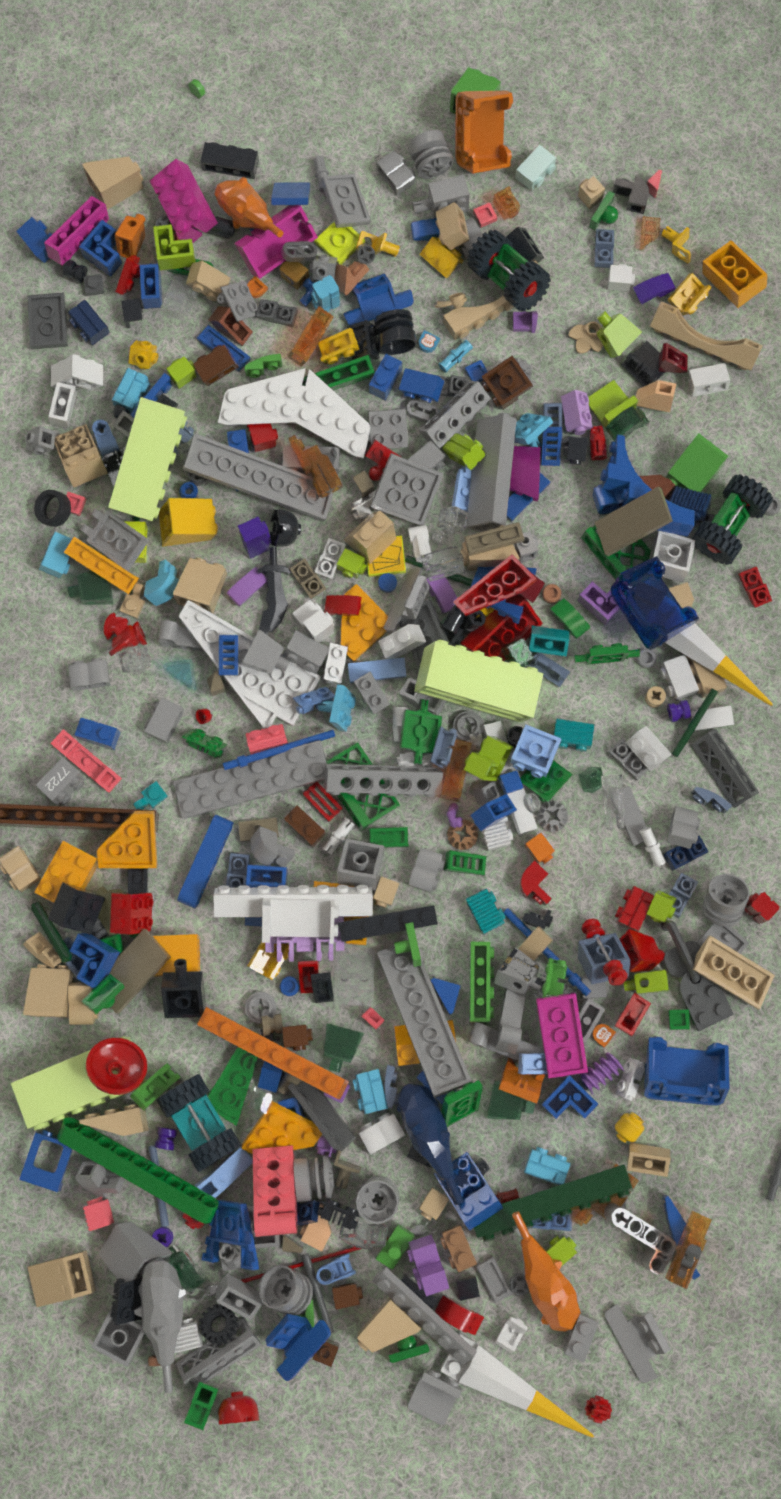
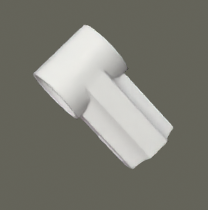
[408,525,432,563]

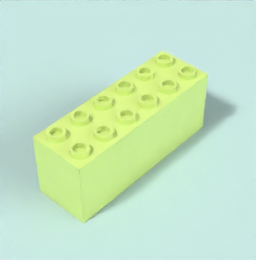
[108,397,187,522]
[414,640,544,723]
[11,1036,146,1131]

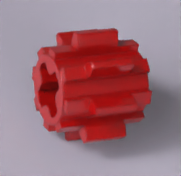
[585,1395,612,1424]

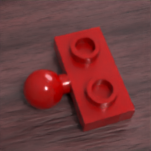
[115,255,140,295]
[365,440,401,481]

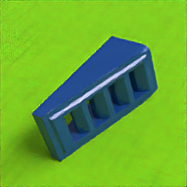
[541,427,562,466]
[218,635,238,675]

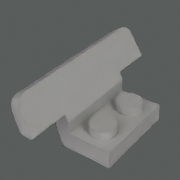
[384,568,430,633]
[605,1304,671,1383]

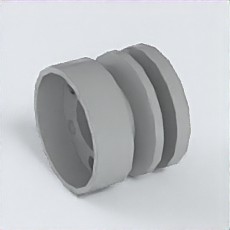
[408,130,454,179]
[702,874,750,927]
[294,1156,334,1202]
[356,1176,399,1224]
[259,1265,313,1315]

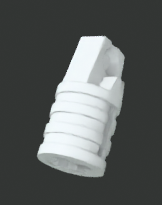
[392,707,409,742]

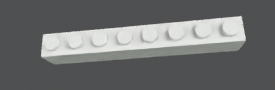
[213,885,373,917]

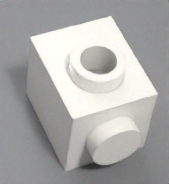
[607,264,635,291]

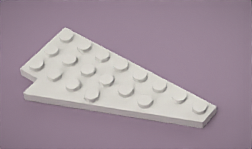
[178,600,321,729]

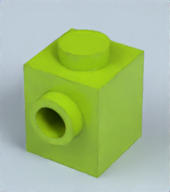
[166,356,197,389]
[336,548,367,579]
[647,890,677,923]
[546,1235,578,1267]

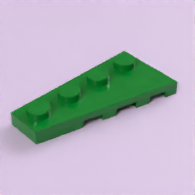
[208,1047,258,1126]

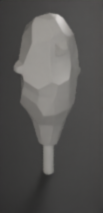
[134,1258,186,1393]

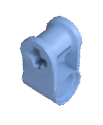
[92,420,120,457]
[316,1253,356,1285]

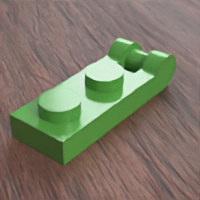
[130,1063,181,1111]

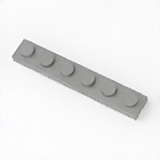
[372,1267,477,1365]

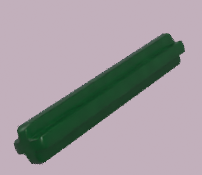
[31,901,72,963]

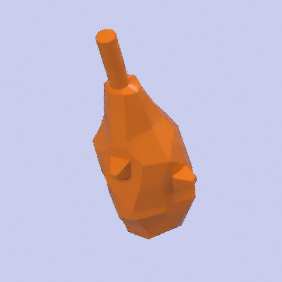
[215,177,283,238]
[512,1212,581,1332]

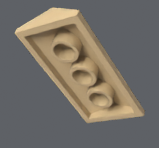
[693,936,775,1010]

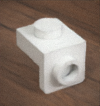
[494,1317,528,1354]

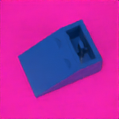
[245,865,288,927]
[434,1152,503,1231]

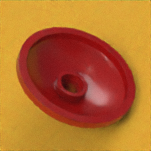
[86,1038,147,1095]

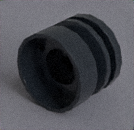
[374,309,417,355]

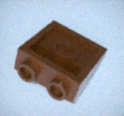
[482,355,533,410]

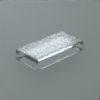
[248,1086,273,1114]

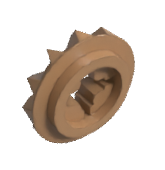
[447,819,478,850]

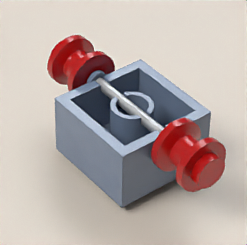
[578,918,630,985]

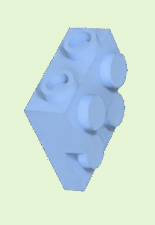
[510,724,561,778]

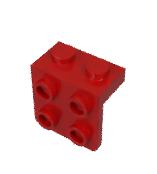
[110,892,154,935]

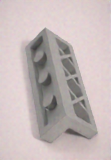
[176,1317,261,1392]

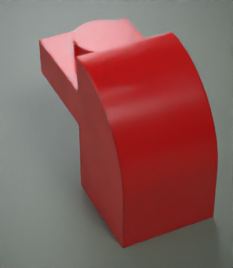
[520,860,552,906]
[435,1295,484,1335]

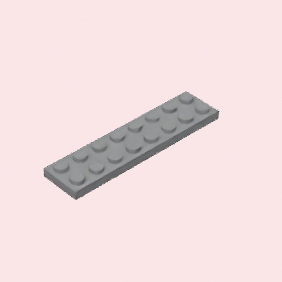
[183,434,335,522]
[174,740,327,819]
[377,946,472,1098]

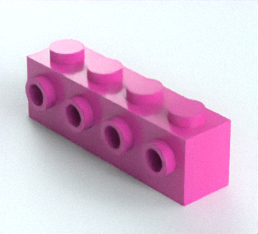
[44,196,109,265]

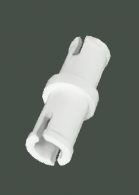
[322,817,355,855]
[639,827,666,867]

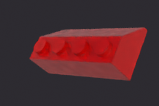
[460,594,543,661]

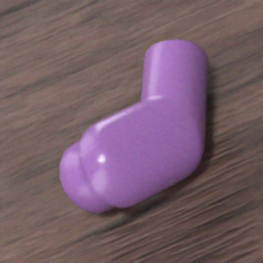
[447,803,463,828]

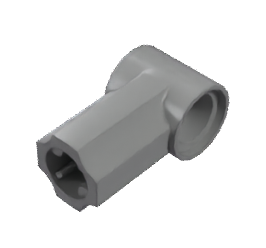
[219,1244,241,1271]

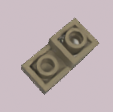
[289,558,326,599]

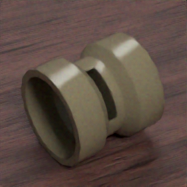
[261,1014,283,1036]

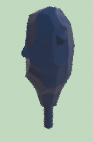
[397,1083,464,1205]

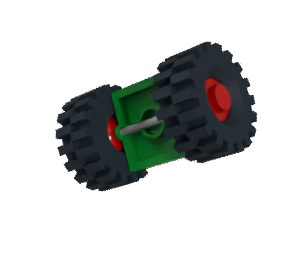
[467,230,551,312]
[692,474,773,565]

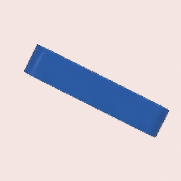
[177,815,234,909]

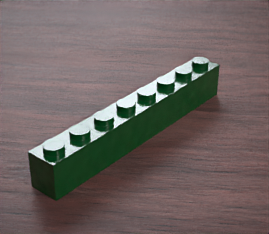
[474,1164,634,1242]

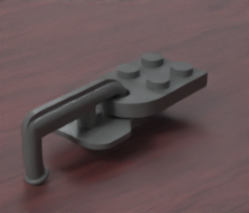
[661,920,734,1031]

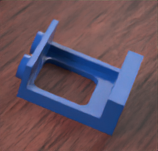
[19,1130,73,1192]

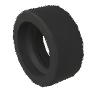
[34,489,71,527]

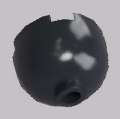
[269,509,301,547]

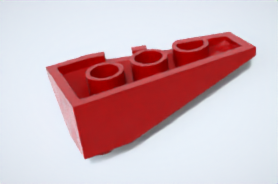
[453,554,537,616]

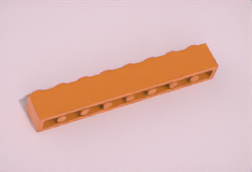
[197,1007,349,1099]

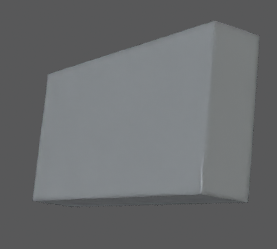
[476,1256,513,1303]

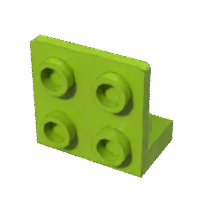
[588,380,638,429]

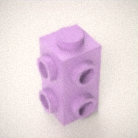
[561,390,593,435]

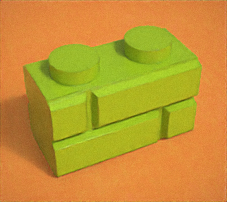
[443,433,485,470]

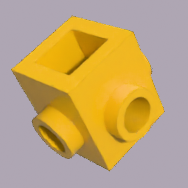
[128,340,159,369]

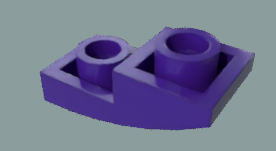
[633,273,676,305]

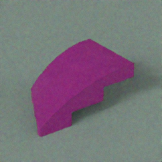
[509,446,540,502]

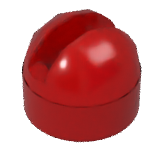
[196,708,213,724]

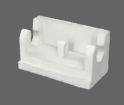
[688,363,730,397]

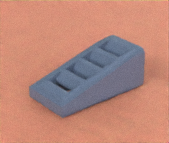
[543,403,563,441]

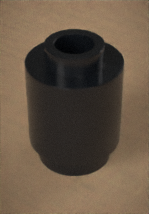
[209,216,236,239]

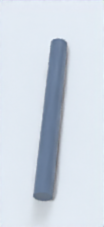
[148,1145,169,1227]

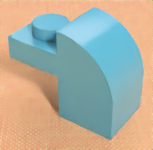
[144,559,179,606]

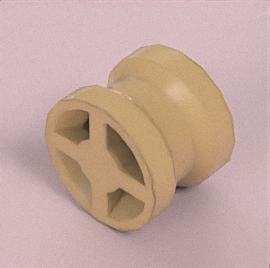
[645,686,666,708]

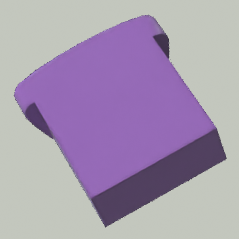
[513,311,538,333]

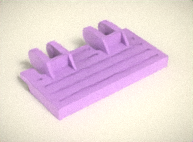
[265,916,344,962]

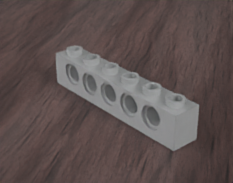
[324,764,443,797]

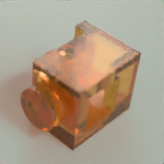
[493,186,520,220]

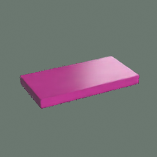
[536,993,588,1078]

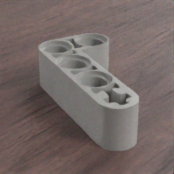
[158,620,204,652]
[495,988,526,1054]
[468,1022,544,1061]
[604,1203,676,1274]

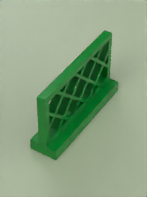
[581,525,654,591]
[326,742,400,831]

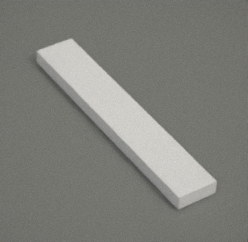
[482,721,538,835]

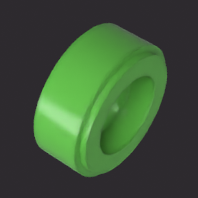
[188,79,205,99]

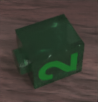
[501,638,534,667]

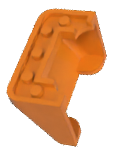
[455,90,513,174]

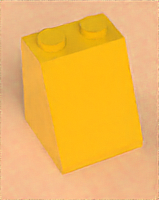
[158,498,218,547]

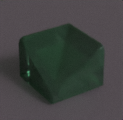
[578,767,606,793]

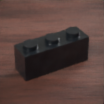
[200,142,259,179]

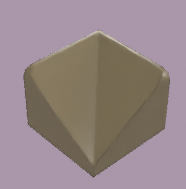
[353,471,374,498]
[207,671,226,697]

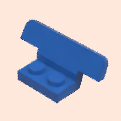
[343,273,414,326]
[265,1314,331,1381]

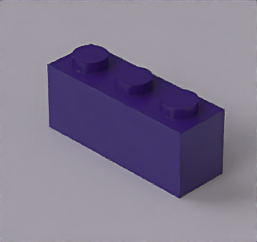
[238,516,272,559]

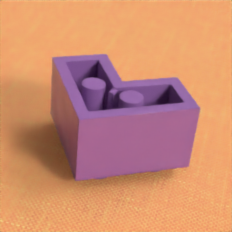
[577,581,633,626]
[407,1235,450,1296]

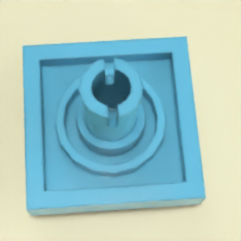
[514,413,553,447]
[318,685,356,732]

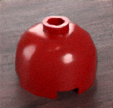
[218,1391,260,1425]

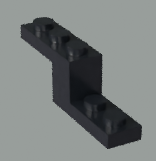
[338,905,438,942]

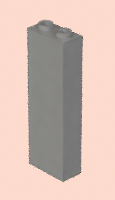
[466,413,517,532]

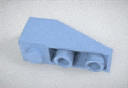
[195,1146,253,1198]

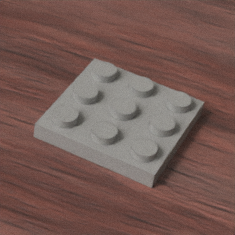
[370,453,443,526]

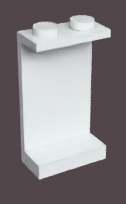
[262,898,339,944]

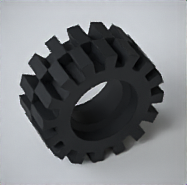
[199,1304,239,1345]

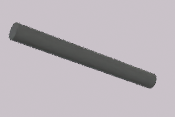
[301,1253,334,1334]

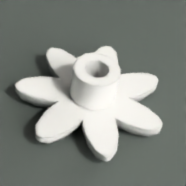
[466,734,483,752]

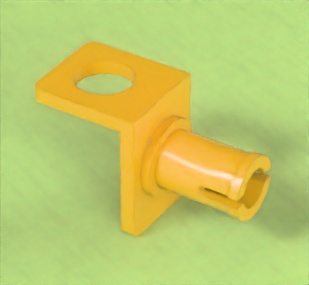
[661,226,691,264]
[356,231,400,257]

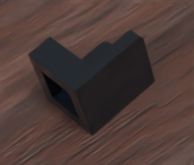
[121,298,143,328]

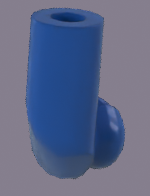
[299,279,315,307]

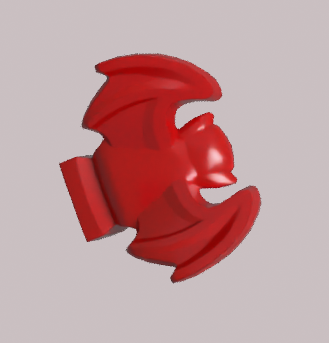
[104,612,147,657]

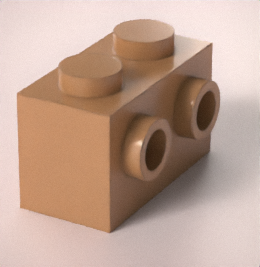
[440,1224,477,1273]

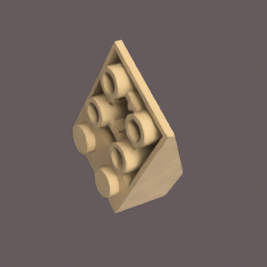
[54,424,108,488]
[79,1104,149,1136]
[27,1250,96,1307]

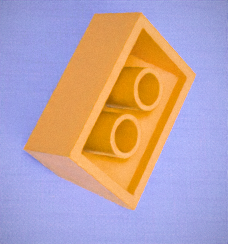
[394,1020,456,1066]

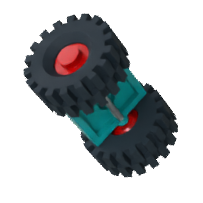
[156,1074,241,1172]

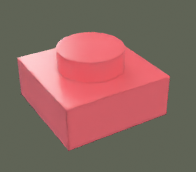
[473,202,497,228]
[66,492,87,516]

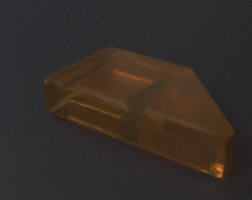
[639,216,661,250]

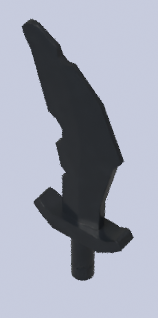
[256,547,291,635]

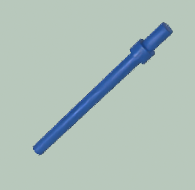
[222,730,335,770]
[503,908,591,996]

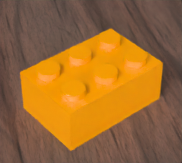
[702,240,768,308]
[34,841,98,903]

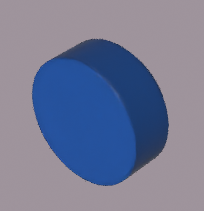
[378,573,397,593]
[280,976,300,996]

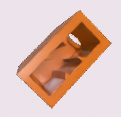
[115,214,146,258]

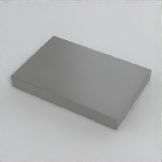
[321,174,371,228]

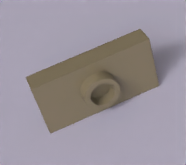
[238,818,279,842]

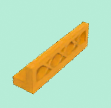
[64,537,139,594]

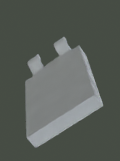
[80,508,149,571]

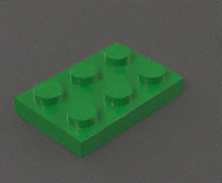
[442,1080,483,1127]

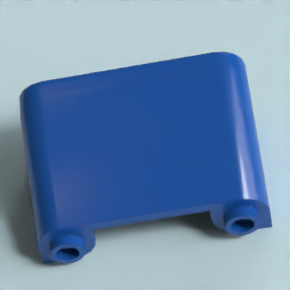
[644,1037,730,1106]

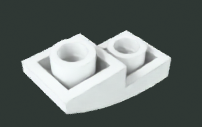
[315,538,347,579]
[691,706,734,731]

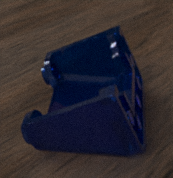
[610,556,699,650]

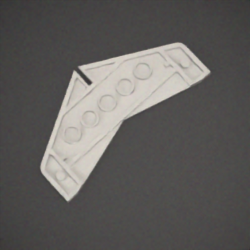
[218,368,370,459]

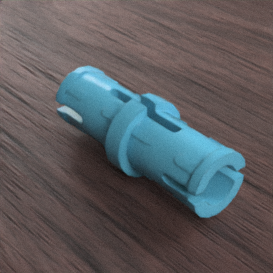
[438,340,473,373]

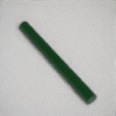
[405,555,473,587]
[671,688,718,757]

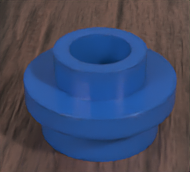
[179,482,198,498]

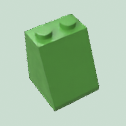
[450,67,501,114]
[666,433,728,493]

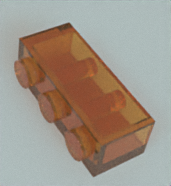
[286,306,334,367]
[441,739,472,802]

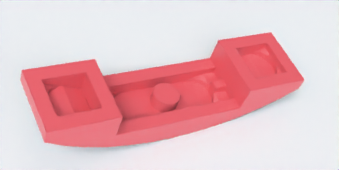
[50,729,122,793]

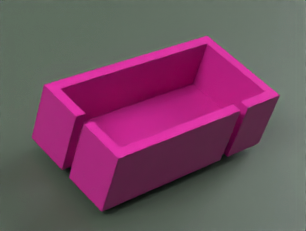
[149,159,218,243]
[234,205,318,279]

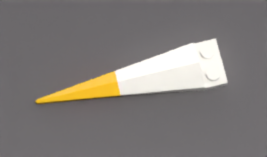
[640,595,773,706]
[439,1333,594,1437]

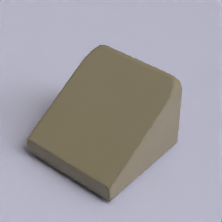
[282,1234,304,1253]

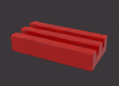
[303,782,343,822]

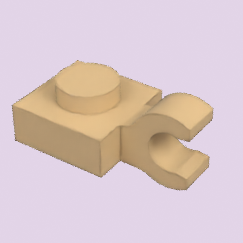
[119,583,145,619]

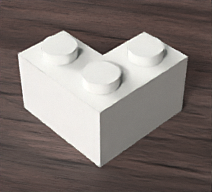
[51,354,103,391]
[292,600,334,643]

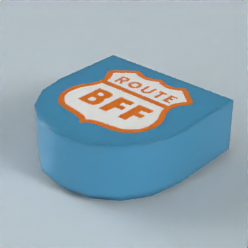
[419,330,440,353]

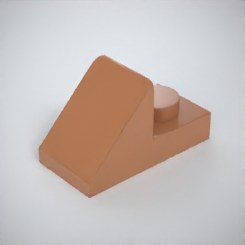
[335,261,369,296]

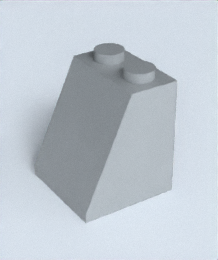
[98,1221,172,1282]

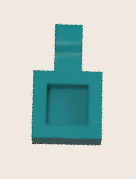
[133,781,168,810]

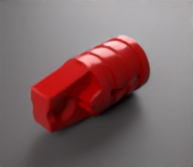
[590,425,608,461]

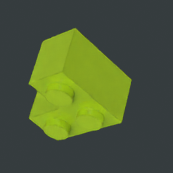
[153,225,196,271]
[464,736,513,781]

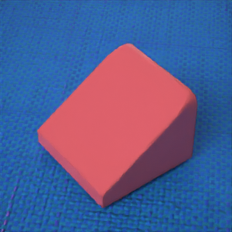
[647,170,662,198]
[361,1007,385,1030]

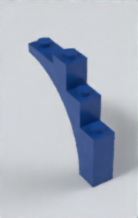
[600,435,695,537]

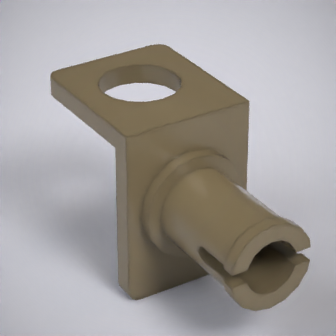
[334,1150,362,1189]

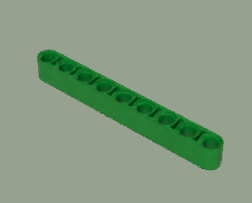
[57,1117,219,1224]

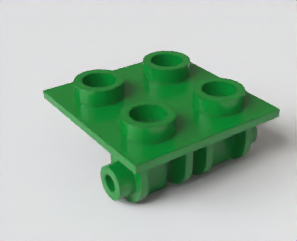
[182,728,228,758]
[520,760,573,803]

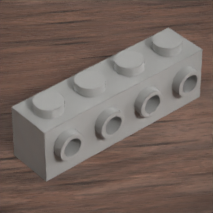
[419,380,491,449]

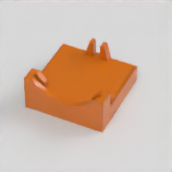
[499,1058,545,1104]

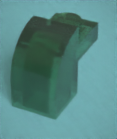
[605,406,649,441]

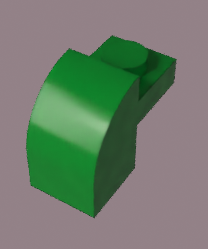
[184,1382,219,1431]

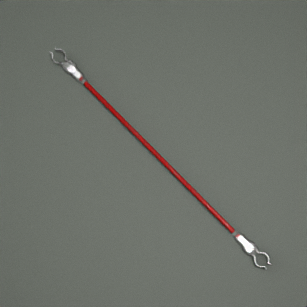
[189,1220,441,1301]

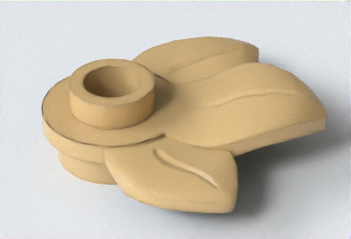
[435,292,467,308]
[568,321,603,354]

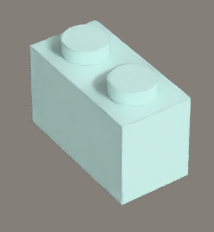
[515,145,556,191]

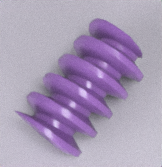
[580,1052,624,1095]

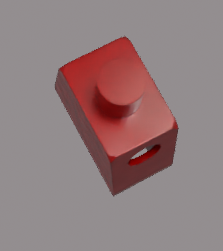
[619,929,665,972]

